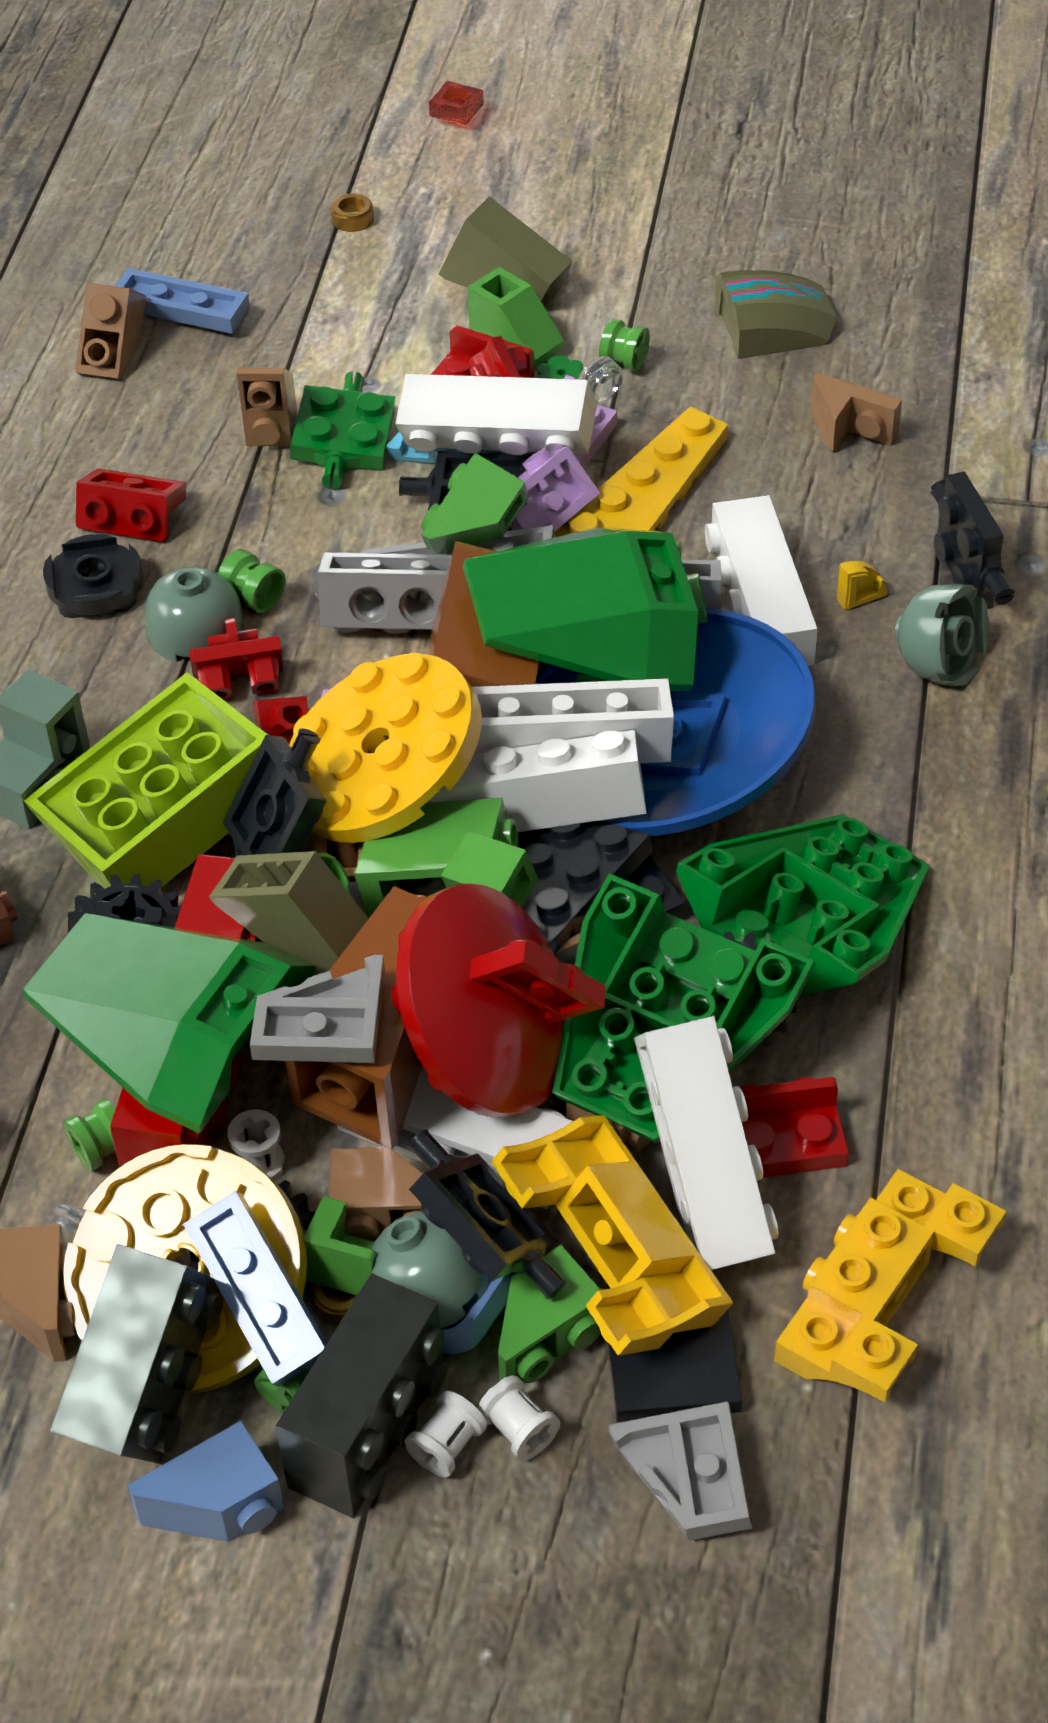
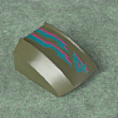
[714,270,837,359]

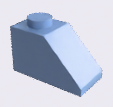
[127,1421,284,1542]

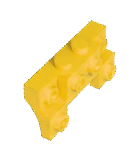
[491,1115,733,1356]
[774,1169,1007,1403]

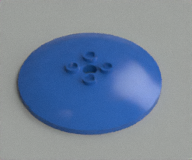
[535,608,816,836]

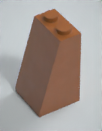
[428,541,539,687]
[285,886,427,1150]

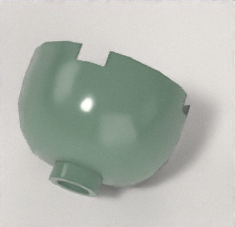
[145,567,244,662]
[895,584,989,686]
[369,1211,490,1329]

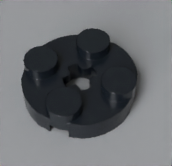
[43,534,143,618]

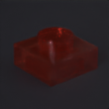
[429,81,484,126]

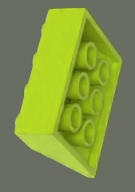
[24,672,268,888]

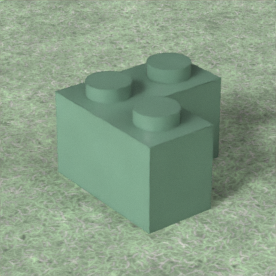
[0,669,90,830]

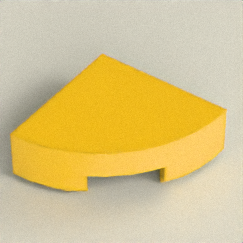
[836,561,888,610]

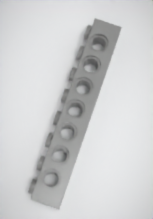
[318,552,721,634]

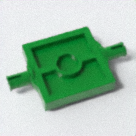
[290,371,396,489]

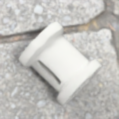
[228,1109,285,1181]
[477,1375,560,1461]
[404,1391,487,1478]

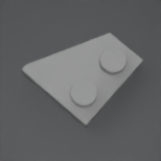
[250,955,385,1063]
[609,1401,752,1541]

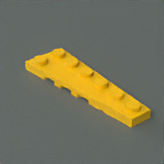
[554,406,728,537]

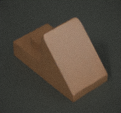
[810,372,902,452]

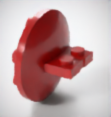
[391,883,606,1118]

